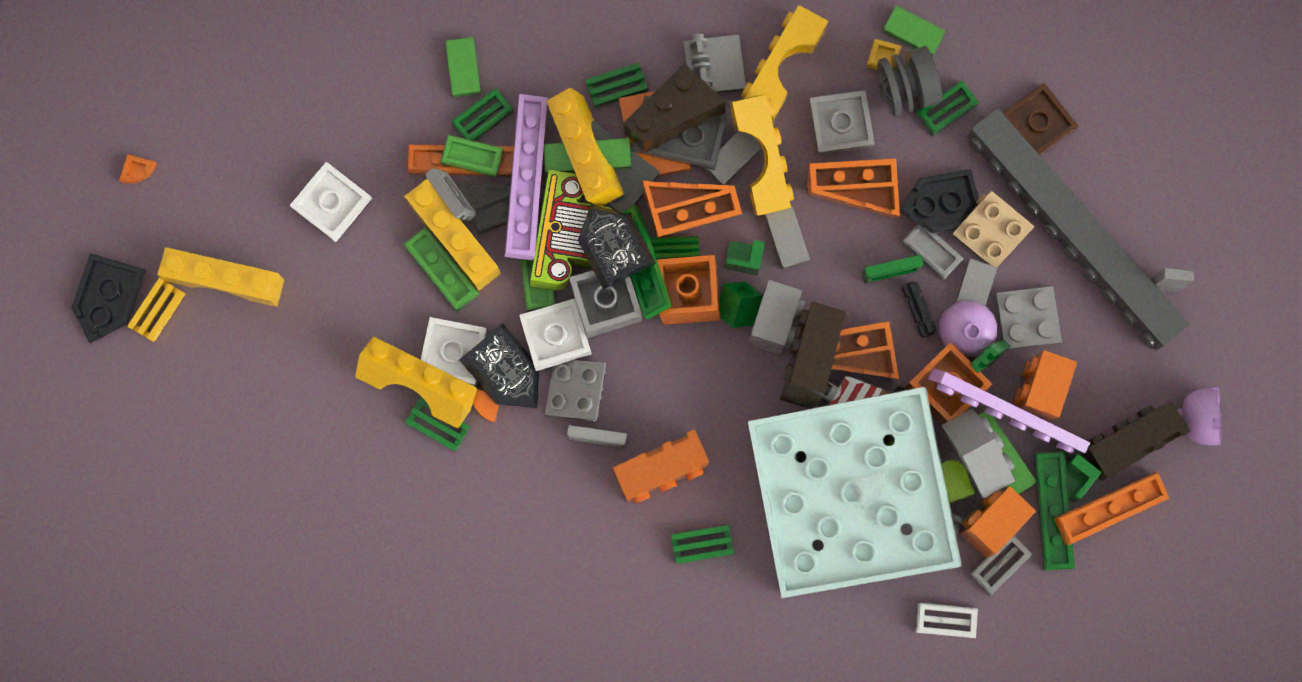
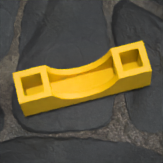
[741,5,828,123]
[546,87,624,206]
[729,94,794,216]
[404,179,501,291]
[157,247,284,307]
[355,336,477,428]

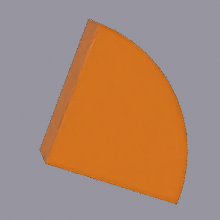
[119,154,157,184]
[473,389,499,423]

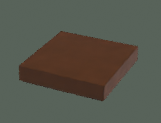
[1002,83,1079,156]

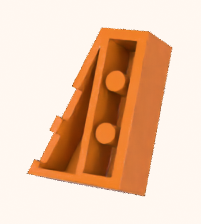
[806,158,900,218]
[641,181,742,238]
[831,321,899,379]
[613,429,709,504]

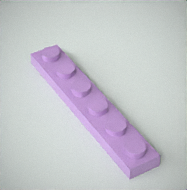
[504,94,547,260]
[928,368,1090,454]

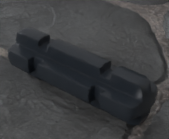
[902,282,936,337]

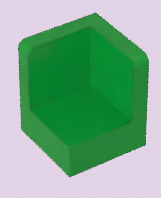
[724,240,765,276]
[719,281,763,328]
[1066,454,1102,502]

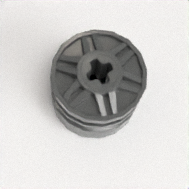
[877,45,942,117]

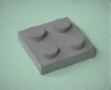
[809,90,875,155]
[994,286,1062,350]

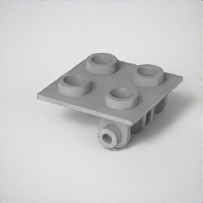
[683,33,746,92]
[545,360,606,423]

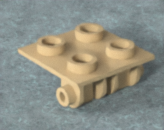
[953,190,1035,267]

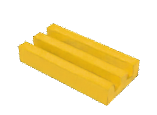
[128,278,185,342]

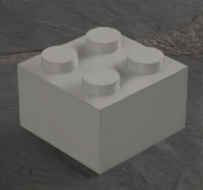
[569,270,642,338]
[747,280,805,355]
[941,408,1015,498]

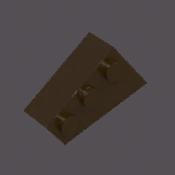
[623,64,726,153]
[779,301,846,409]
[1083,401,1191,481]

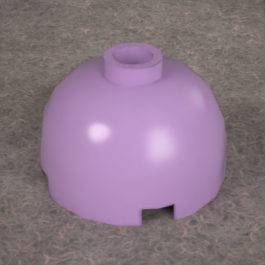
[938,300,997,358]
[1177,387,1222,446]

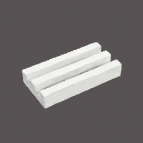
[915,603,978,638]

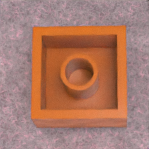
[657,255,721,325]
[904,342,992,425]
[1012,350,1077,423]
[959,486,1036,557]

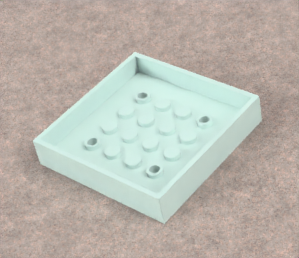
[748,387,961,598]

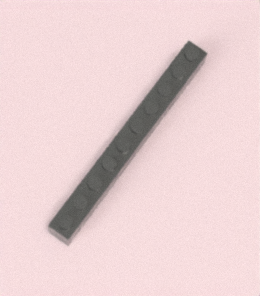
[967,108,1189,351]

